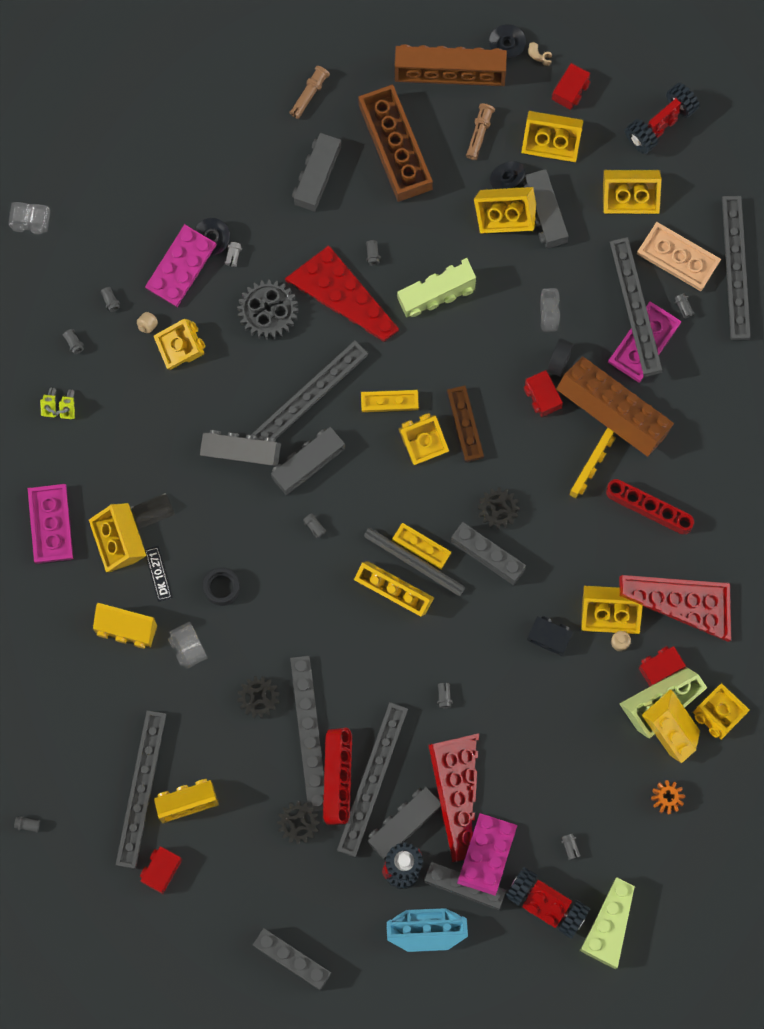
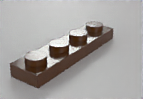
[447,385,484,463]

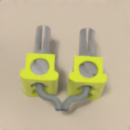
[40,388,75,419]

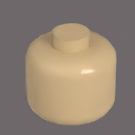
[137,312,158,333]
[611,631,631,652]

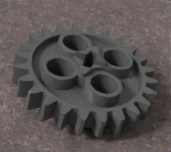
[237,279,299,340]

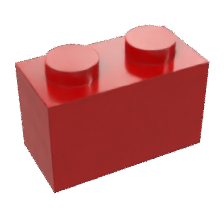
[552,63,591,110]
[524,370,563,418]
[639,646,686,687]
[140,846,182,894]

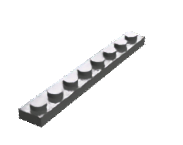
[722,196,751,341]
[610,237,663,377]
[251,341,368,441]
[290,656,324,813]
[337,702,408,858]
[116,710,167,869]

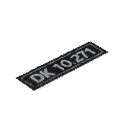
[145,546,173,602]

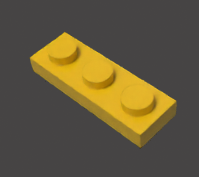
[361,390,419,412]
[392,523,452,570]

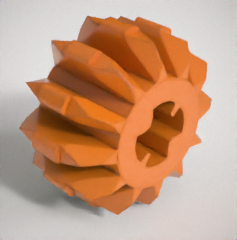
[651,780,685,815]

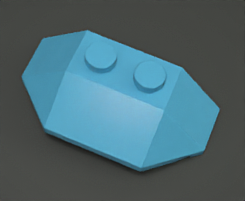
[387,908,468,952]

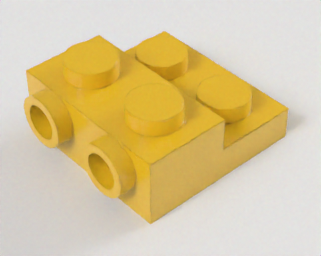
[154,319,205,370]
[399,413,449,465]
[693,683,750,740]

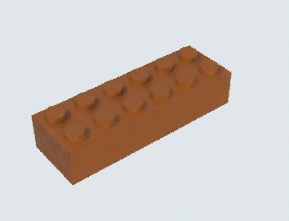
[395,44,507,86]
[358,84,433,202]
[556,356,674,457]

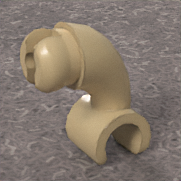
[528,42,552,66]

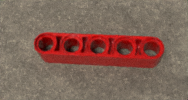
[606,479,694,535]
[323,728,352,825]

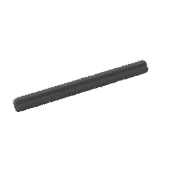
[365,528,465,596]

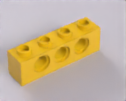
[354,561,434,617]

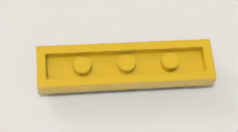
[570,428,616,498]

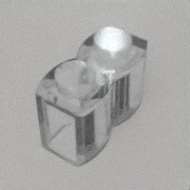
[8,202,51,234]
[540,288,560,332]
[168,622,208,668]

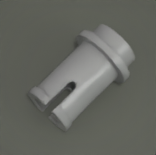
[225,242,242,267]

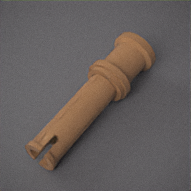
[289,66,330,119]
[466,104,495,160]

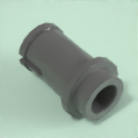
[365,240,381,266]
[100,287,120,312]
[674,293,695,319]
[63,329,84,354]
[303,513,326,538]
[437,683,453,709]
[14,815,40,833]
[561,833,581,860]

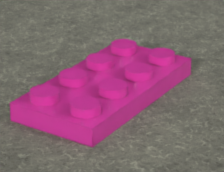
[145,224,217,307]
[608,302,682,383]
[27,484,73,564]
[457,813,517,896]

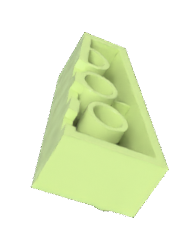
[397,258,476,317]
[620,667,707,739]
[580,877,635,969]

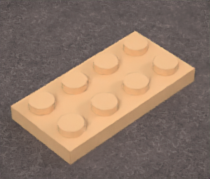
[637,222,721,291]

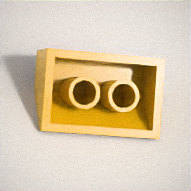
[521,111,583,162]
[603,170,661,214]
[474,187,536,233]
[89,503,146,573]
[581,586,642,634]
[93,603,157,649]
[642,689,700,763]
[154,779,219,823]

